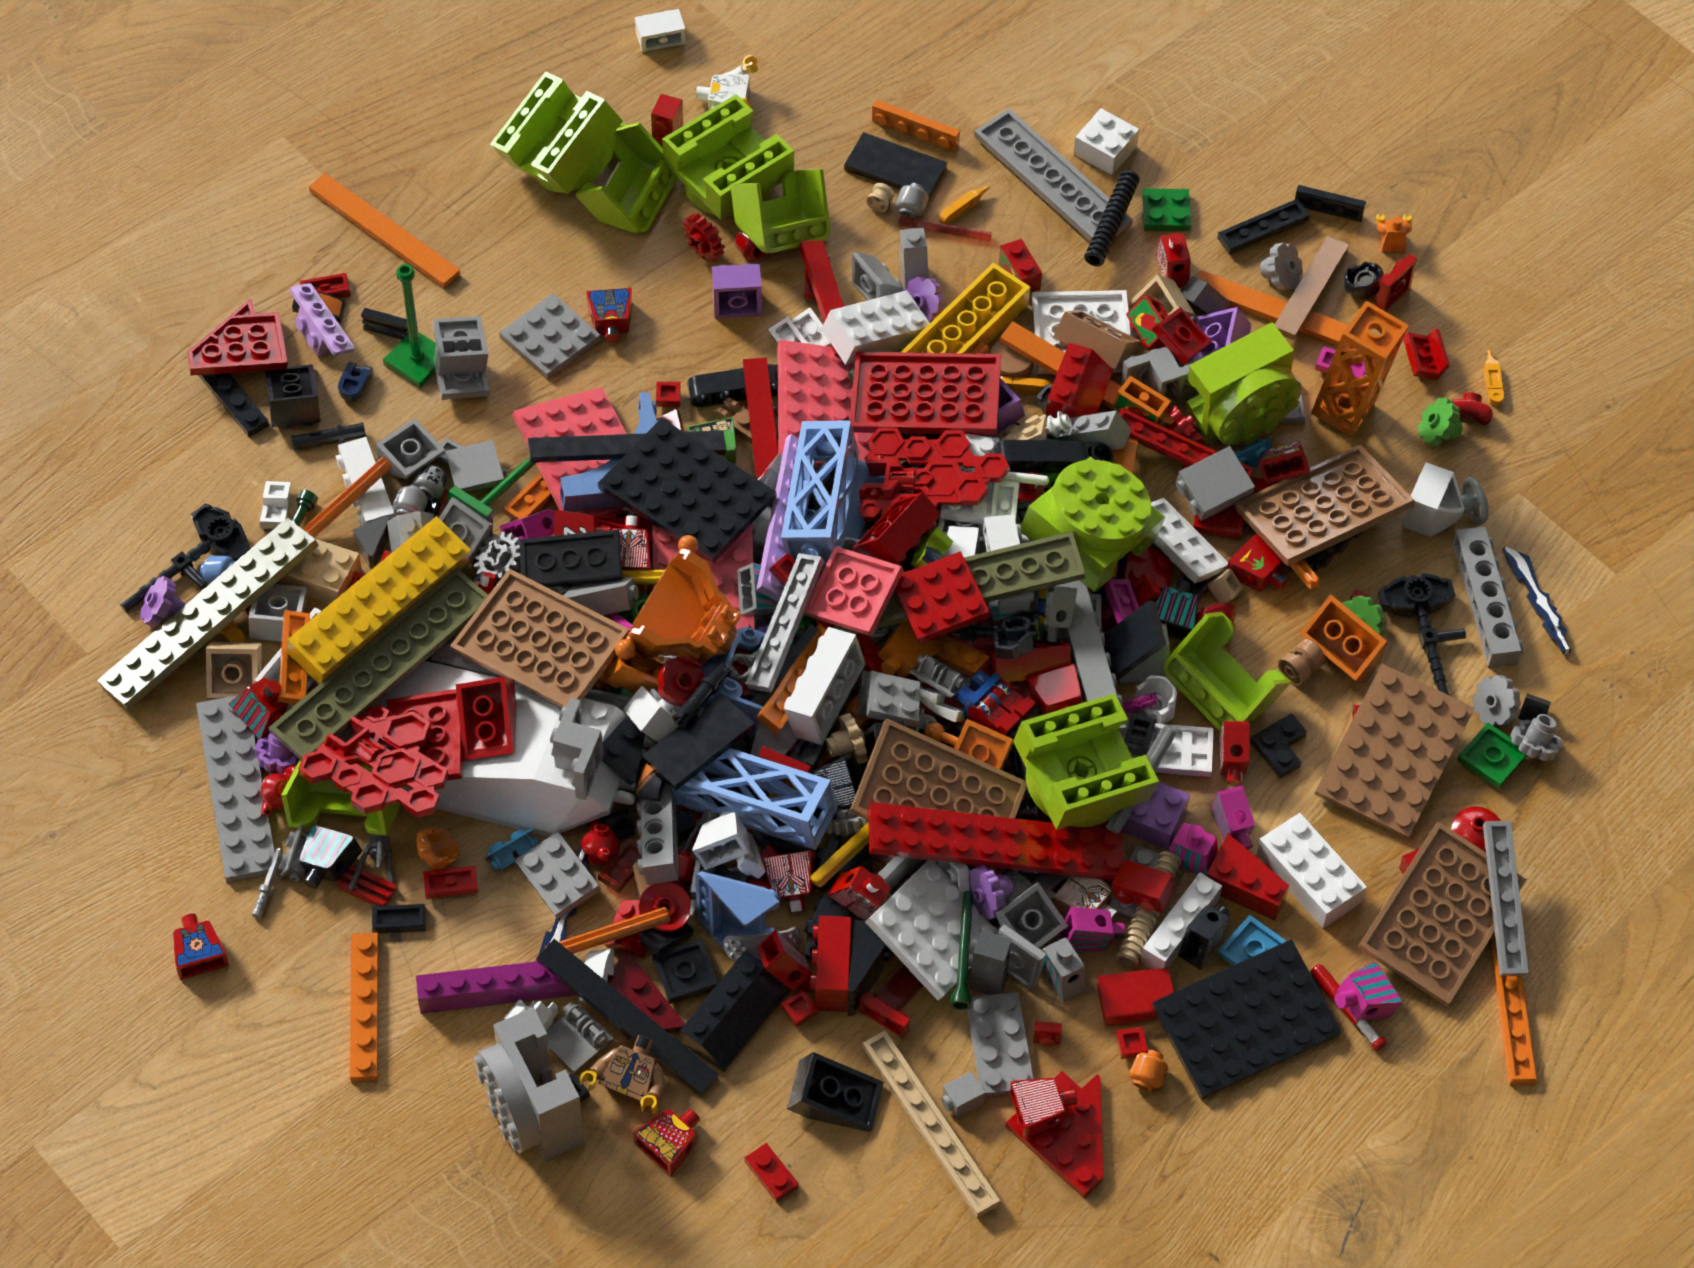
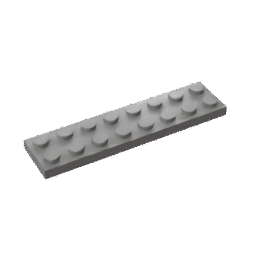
[974,108,1133,242]
[196,695,278,883]

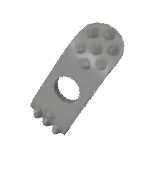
[724,927,801,961]

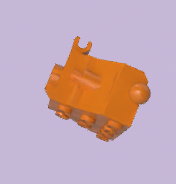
[615,535,742,666]

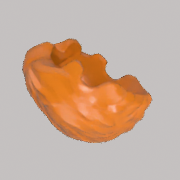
[416,827,459,870]

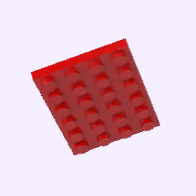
[850,352,1002,435]

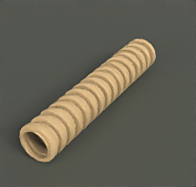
[1116,851,1182,967]

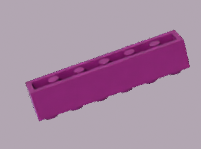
[416,961,577,1014]

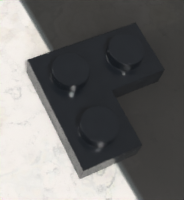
[1250,713,1307,779]

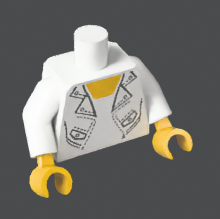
[696,55,758,111]

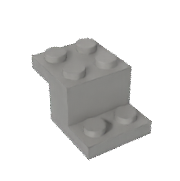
[432,316,490,400]
[1120,347,1200,407]
[858,670,920,728]
[550,698,604,800]

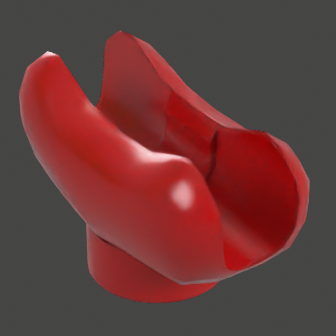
[1451,392,1493,425]

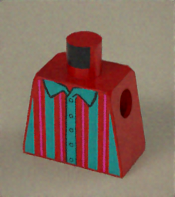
[228,678,288,739]
[756,929,811,991]

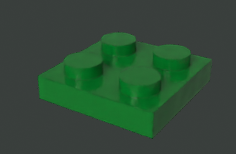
[1142,188,1191,231]
[1457,722,1528,789]

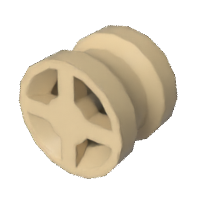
[866,183,895,212]

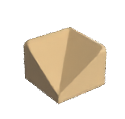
[1207,568,1244,603]

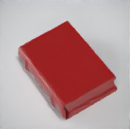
[1097,967,1173,1026]

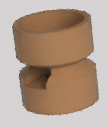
[1278,639,1326,686]

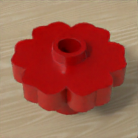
[1167,405,1206,445]

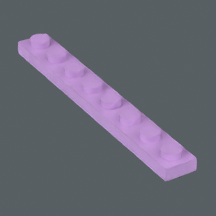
[756,434,804,601]

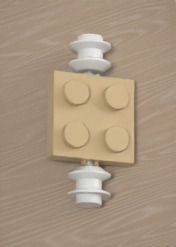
[1000,411,1072,441]

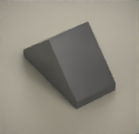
[1181,276,1230,314]
[353,516,390,569]

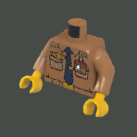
[579,1035,665,1114]

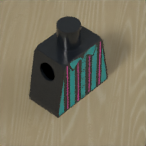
[1156,580,1198,640]
[299,825,363,889]

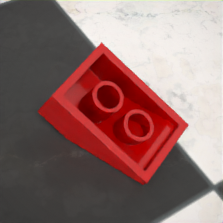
[455,676,517,761]

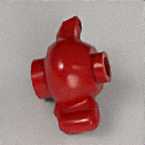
[261,765,297,817]
[581,820,620,865]

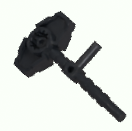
[120,504,250,612]
[1378,573,1466,695]
[897,610,1040,660]

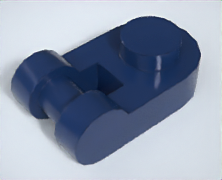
[338,361,373,401]

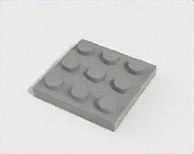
[499,293,601,380]

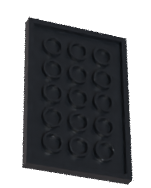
[598,418,777,564]
[1151,939,1342,1100]

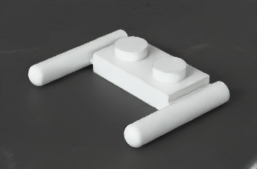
[991,472,1049,544]

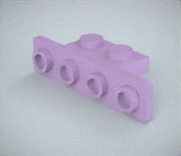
[290,283,355,356]

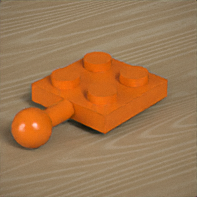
[924,719,1014,770]

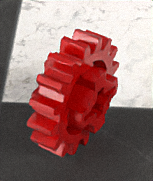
[682,213,725,262]

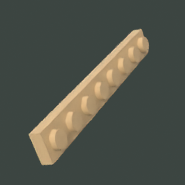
[862,1031,1000,1218]

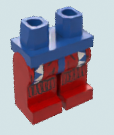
[955,670,1036,737]

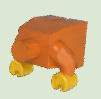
[1375,214,1413,253]

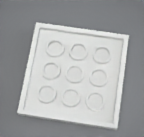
[1032,290,1133,374]
[865,860,998,1001]

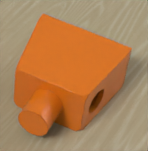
[878,622,940,678]

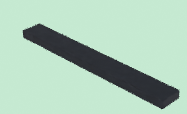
[527,430,727,463]
[536,939,719,1097]

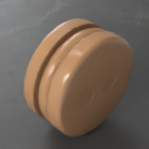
[989,341,1033,378]

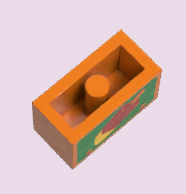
[1112,376,1171,424]

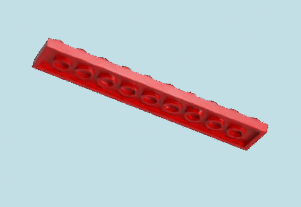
[868,802,1124,880]

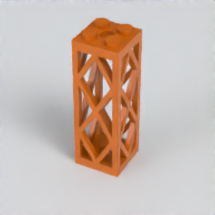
[1311,301,1409,438]

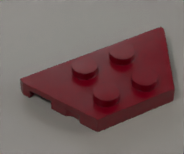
[607,950,685,1039]

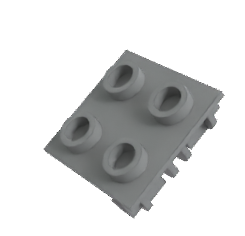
[909,654,972,698]
[546,1003,614,1073]

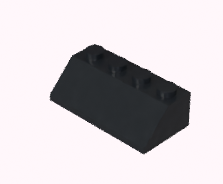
[680,951,788,1072]

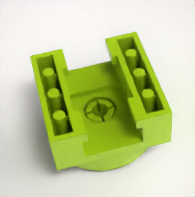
[490,72,623,194]
[663,94,794,220]
[1186,322,1302,445]
[1021,457,1166,592]
[1013,693,1159,830]

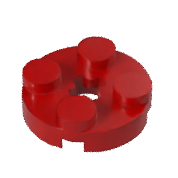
[658,655,707,708]

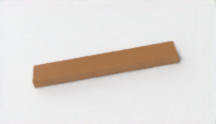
[1275,236,1349,340]

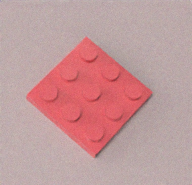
[804,546,904,636]

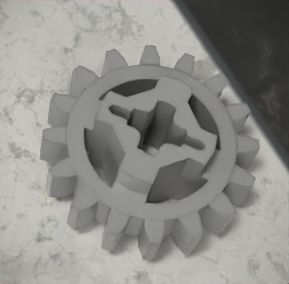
[474,532,521,585]
[826,806,868,837]

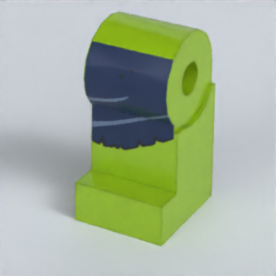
[911,527,953,568]

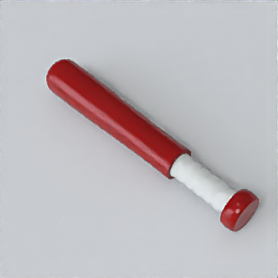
[1310,964,1387,1051]

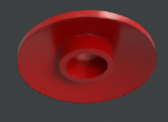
[1452,806,1501,852]
[639,882,691,932]

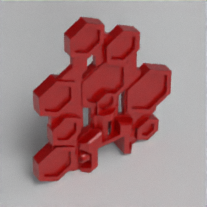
[858,428,1010,522]
[298,705,449,818]

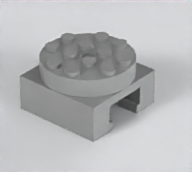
[473,1007,584,1161]

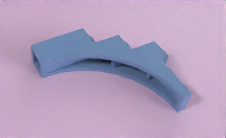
[559,392,659,512]

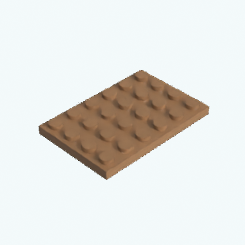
[1235,445,1415,566]
[450,569,630,708]
[1315,663,1475,840]
[849,719,1027,873]
[1357,822,1527,1007]

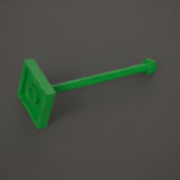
[383,264,436,388]
[448,457,536,543]

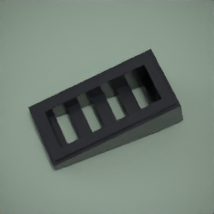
[1124,712,1157,756]

